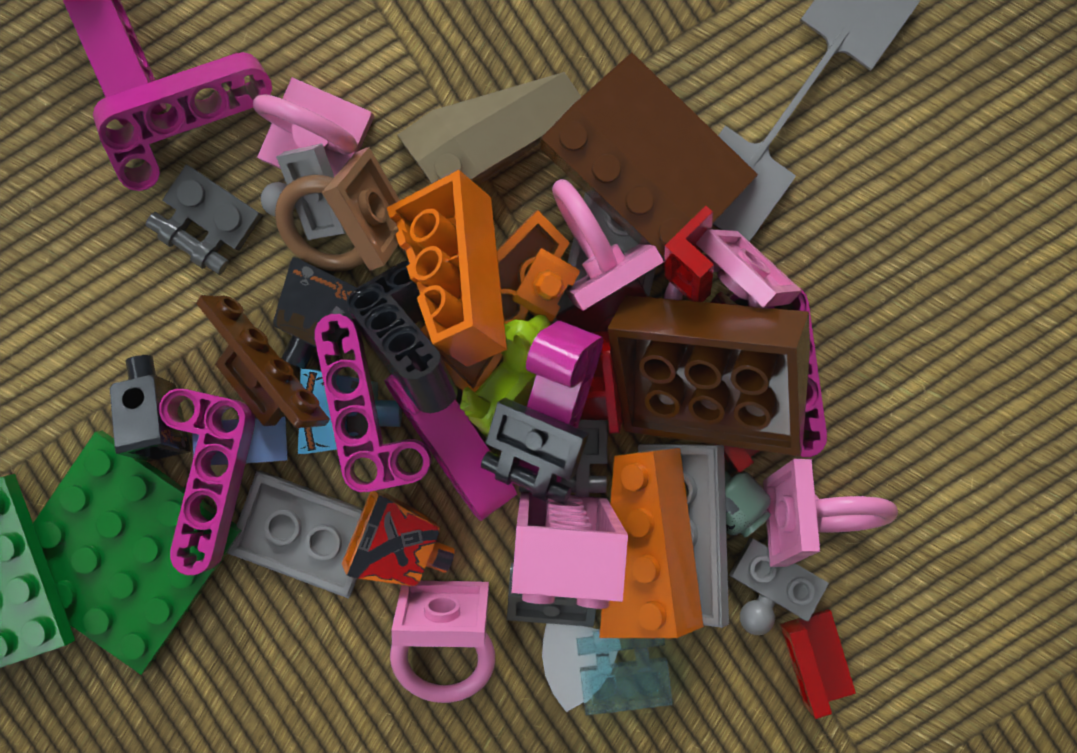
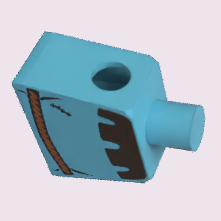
[298,369,402,454]

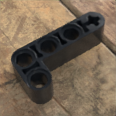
[346,260,458,413]

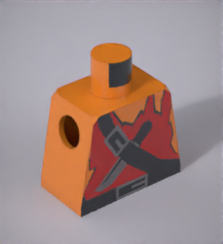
[341,490,455,586]

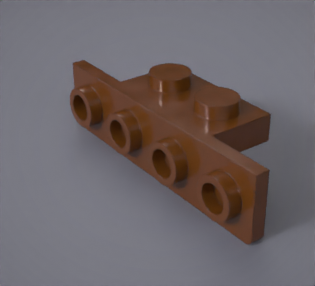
[196,295,330,428]

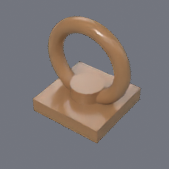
[275,147,400,272]

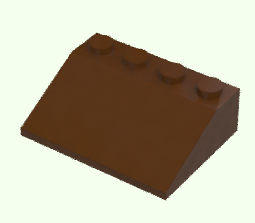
[540,52,758,269]
[607,295,810,456]

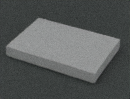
[228,470,363,599]

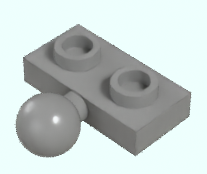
[261,144,346,240]
[728,538,829,635]

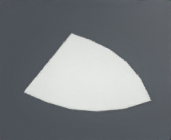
[542,623,621,712]

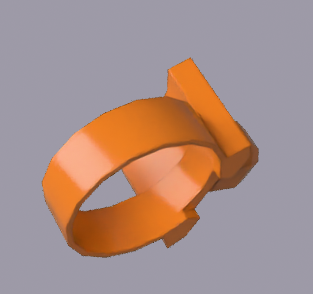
[512,248,581,322]

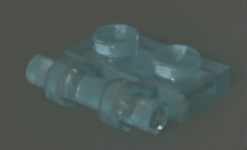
[576,631,673,715]

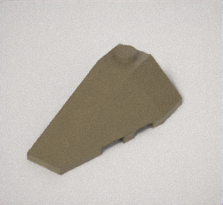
[397,72,581,186]

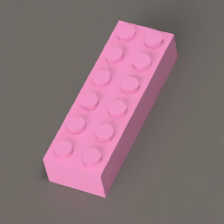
[511,492,628,609]

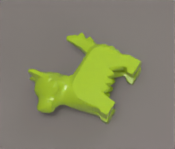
[460,315,551,438]

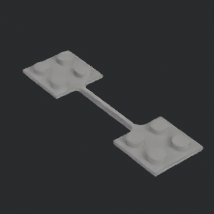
[713,0,921,242]

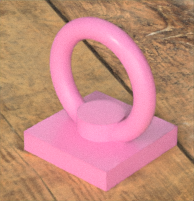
[253,77,374,177]
[552,179,664,310]
[664,229,802,308]
[763,459,898,567]
[390,581,495,703]

